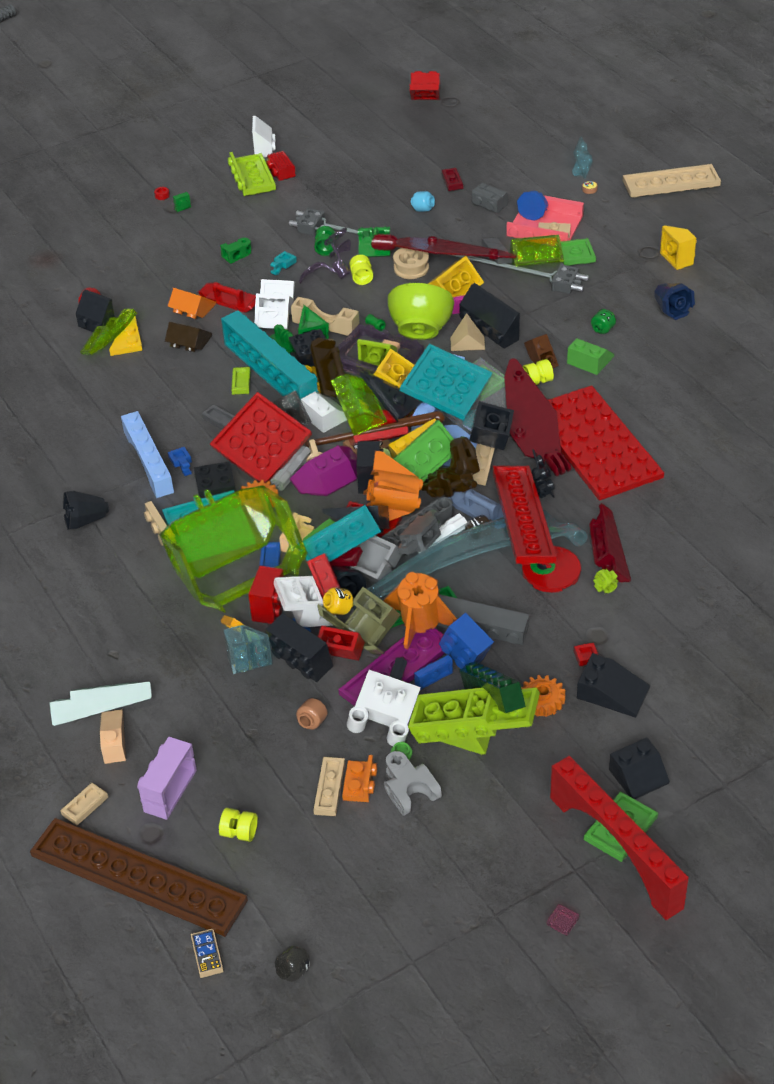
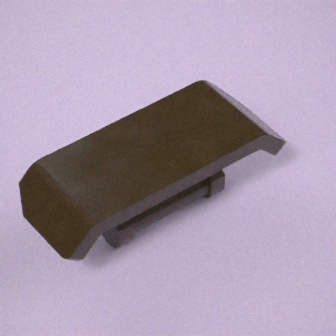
[310,338,349,398]

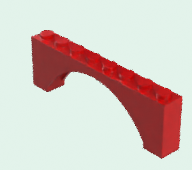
[550,756,689,921]

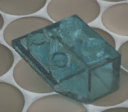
[223,625,272,674]

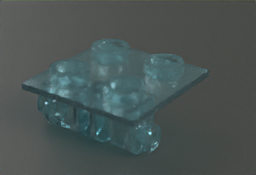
[572,136,593,178]

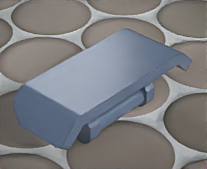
[448,489,507,531]

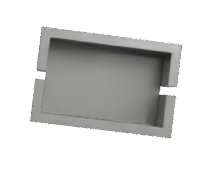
[344,536,402,587]

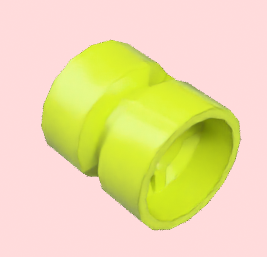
[349,255,373,285]
[523,359,554,385]
[219,808,258,842]

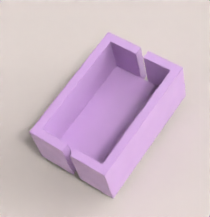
[137,737,197,820]

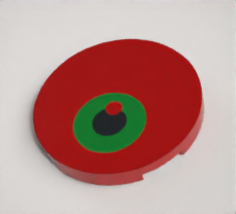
[522,546,581,593]

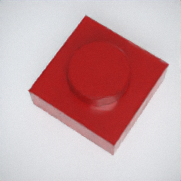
[574,642,599,666]

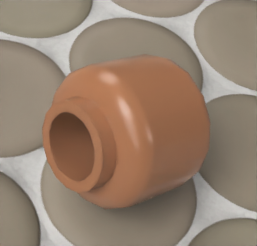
[296,698,327,730]

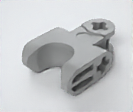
[384,751,442,816]

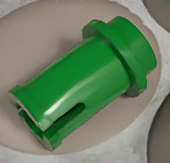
[365,314,386,332]

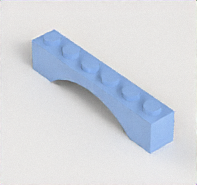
[121,411,174,498]

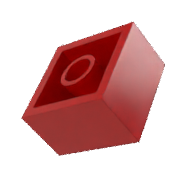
[248,566,283,624]

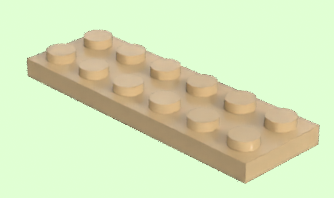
[623,164,721,197]

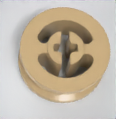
[393,248,429,279]

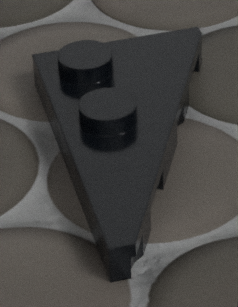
[360,370,423,422]

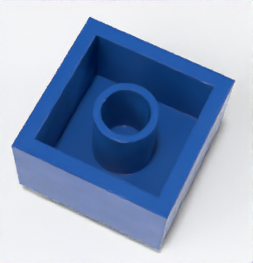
[439,613,494,669]

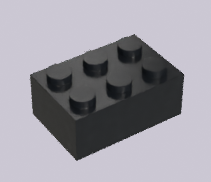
[266,613,333,682]

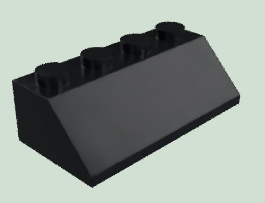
[459,283,520,349]

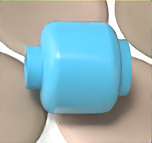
[411,191,435,212]

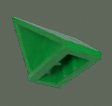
[298,304,329,339]

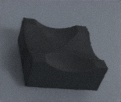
[194,461,236,499]

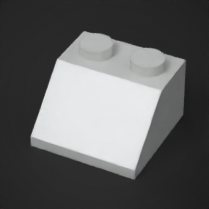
[252,116,276,157]
[301,392,352,433]

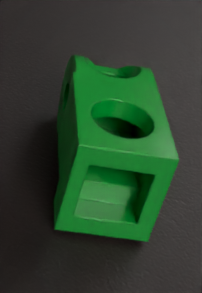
[220,238,252,264]

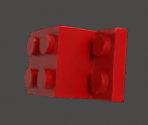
[410,71,441,100]

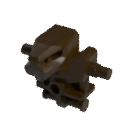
[421,436,480,497]

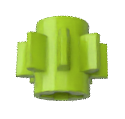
[593,569,619,593]

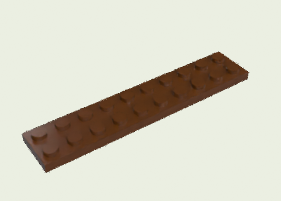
[30,818,248,937]

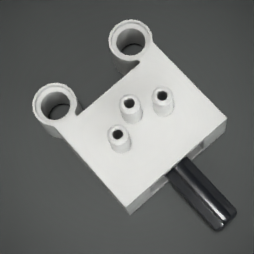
[347,657,421,746]

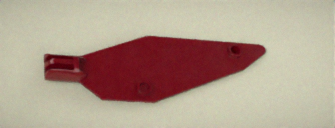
[371,234,517,259]
[504,358,572,477]

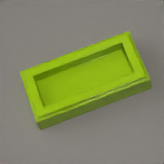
[232,367,251,395]

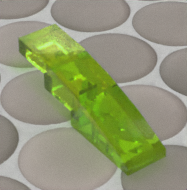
[80,309,137,355]

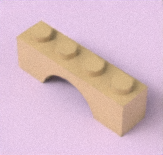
[291,297,360,337]

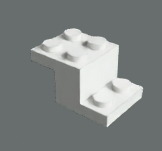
[254,279,295,329]
[273,576,336,627]

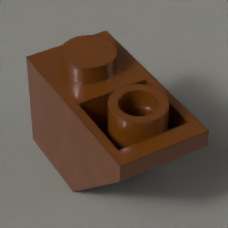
[524,334,559,368]

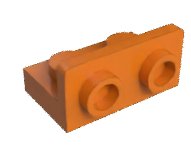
[342,755,377,802]

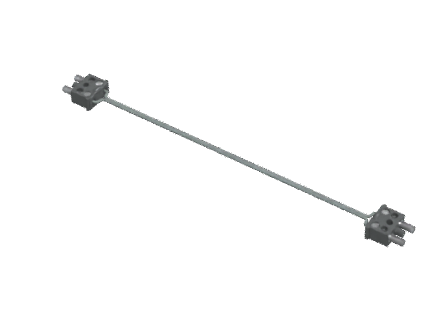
[289,208,589,294]

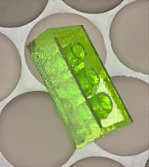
[331,374,387,436]

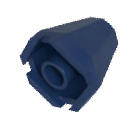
[654,283,695,320]

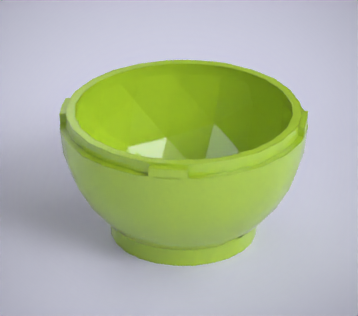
[388,283,454,340]

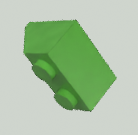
[567,338,614,375]

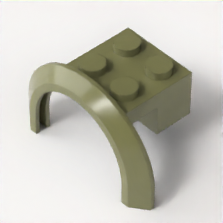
[317,587,401,655]

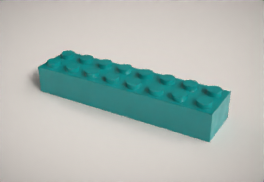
[221,310,319,413]

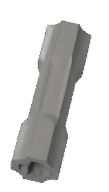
[270,445,311,491]

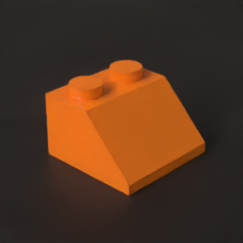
[168,288,216,319]

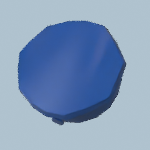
[517,191,548,220]

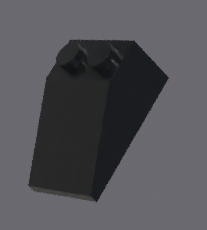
[322,505,390,533]
[577,653,650,718]

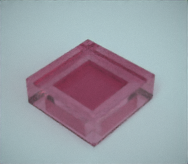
[547,904,579,936]

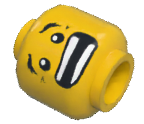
[323,588,353,615]

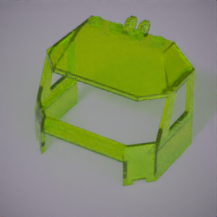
[159,485,307,613]

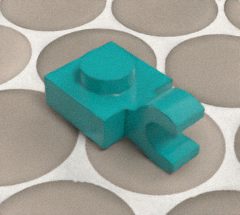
[270,251,297,275]

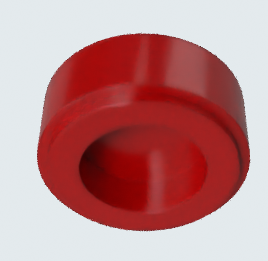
[154,187,170,200]

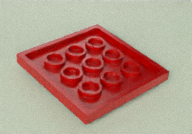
[210,392,312,483]

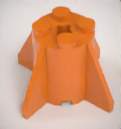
[363,451,423,521]
[383,572,457,649]

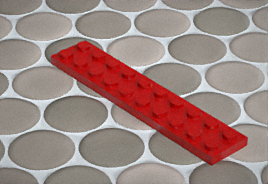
[492,466,557,565]

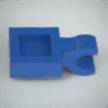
[168,447,192,476]

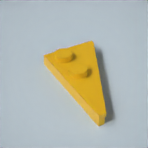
[109,310,142,356]

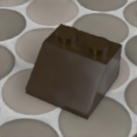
[165,322,212,352]

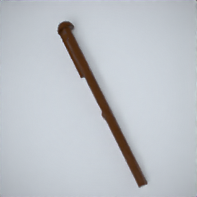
[305,411,445,448]

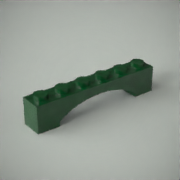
[459,662,526,713]

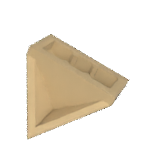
[450,313,485,351]

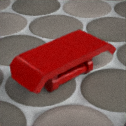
[198,282,256,313]

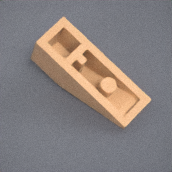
[100,709,126,764]

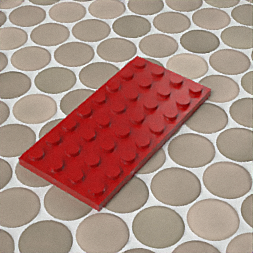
[548,385,664,501]

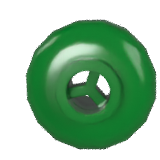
[591,309,616,334]

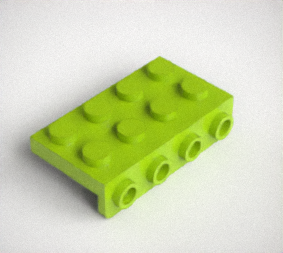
[227,152,276,196]

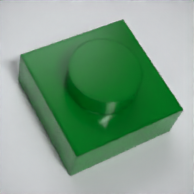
[173,192,191,212]

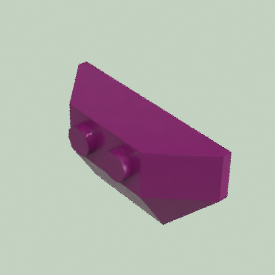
[290,445,357,496]

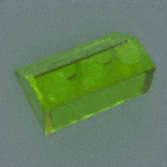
[510,235,564,266]

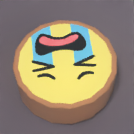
[582,181,598,194]

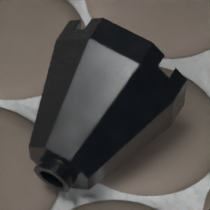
[63,491,109,530]

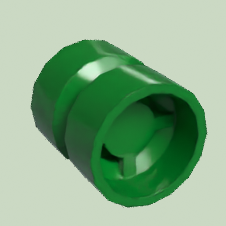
[314,226,336,256]

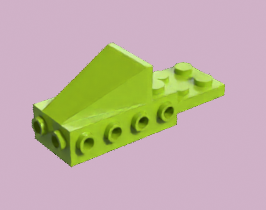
[408,687,540,755]

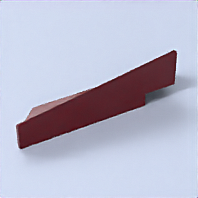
[589,503,631,582]

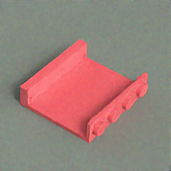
[507,195,584,245]

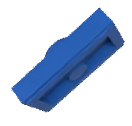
[414,655,453,690]

